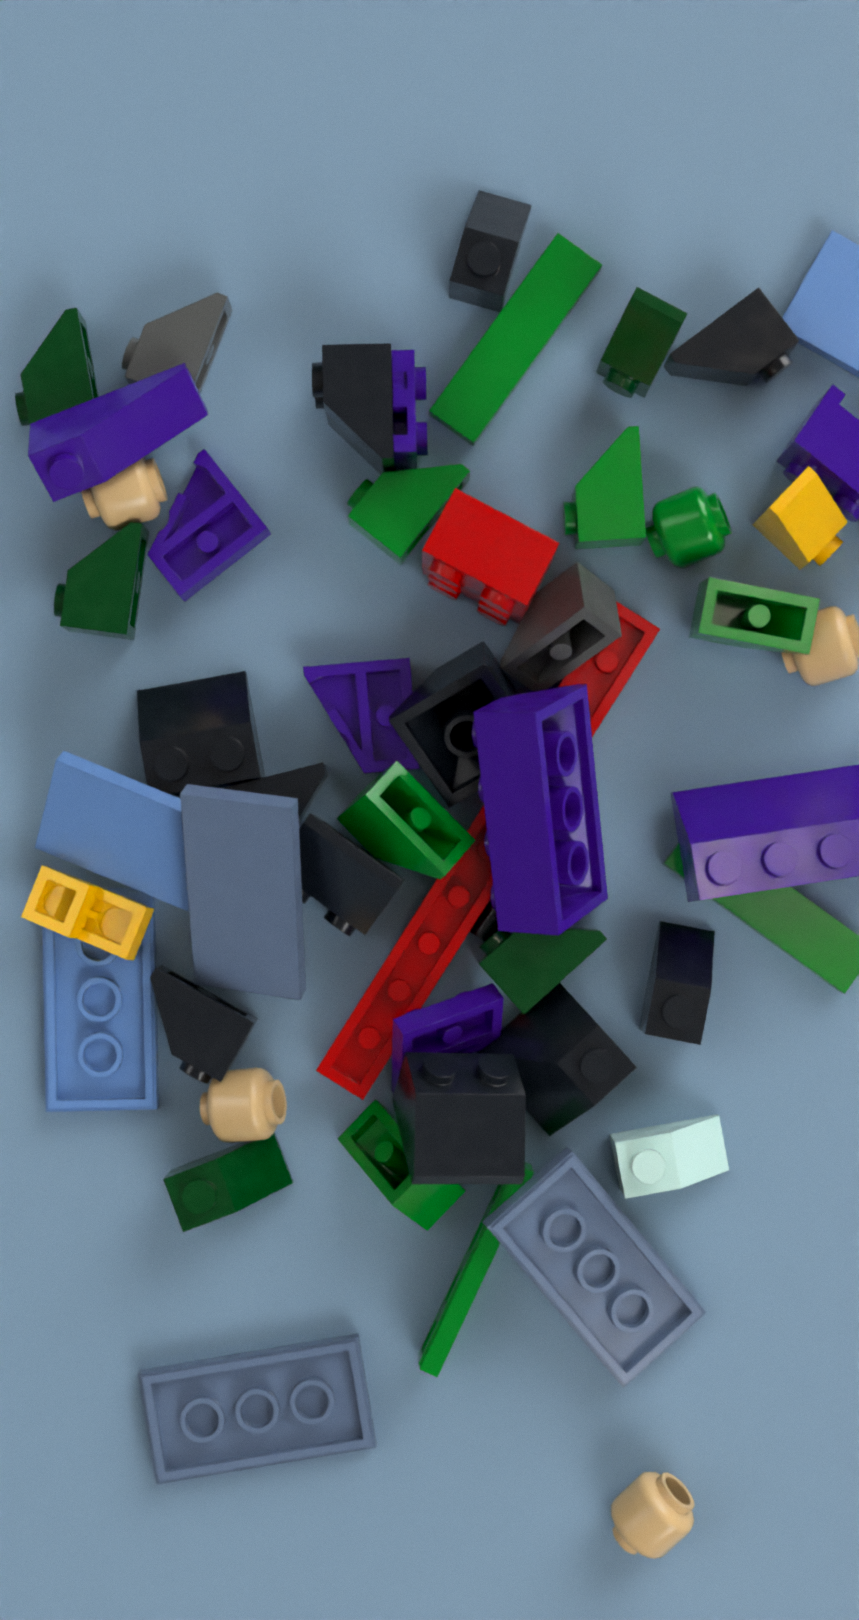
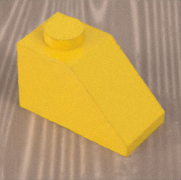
[752,466,848,570]

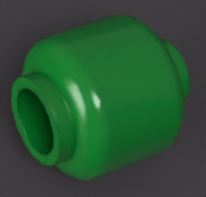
[645,486,732,568]

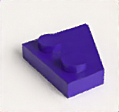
[392,350,428,471]
[147,449,271,602]
[303,658,419,774]
[391,983,504,1094]

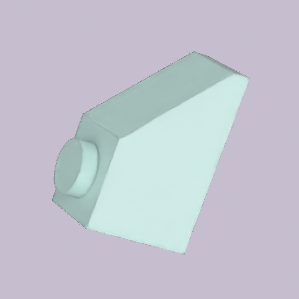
[609,1114,729,1199]

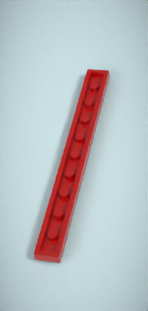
[316,601,660,1100]

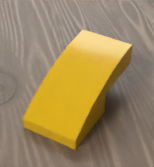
[21,865,154,961]

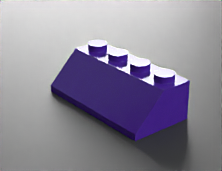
[472,684,608,936]
[671,765,859,902]

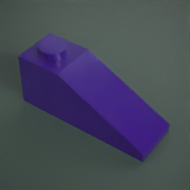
[28,363,208,502]

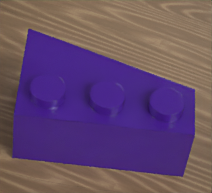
[776,384,859,522]

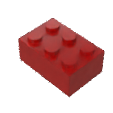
[422,488,560,626]

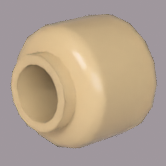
[81,457,168,531]
[781,606,859,686]
[200,1067,287,1143]
[611,1472,695,1559]

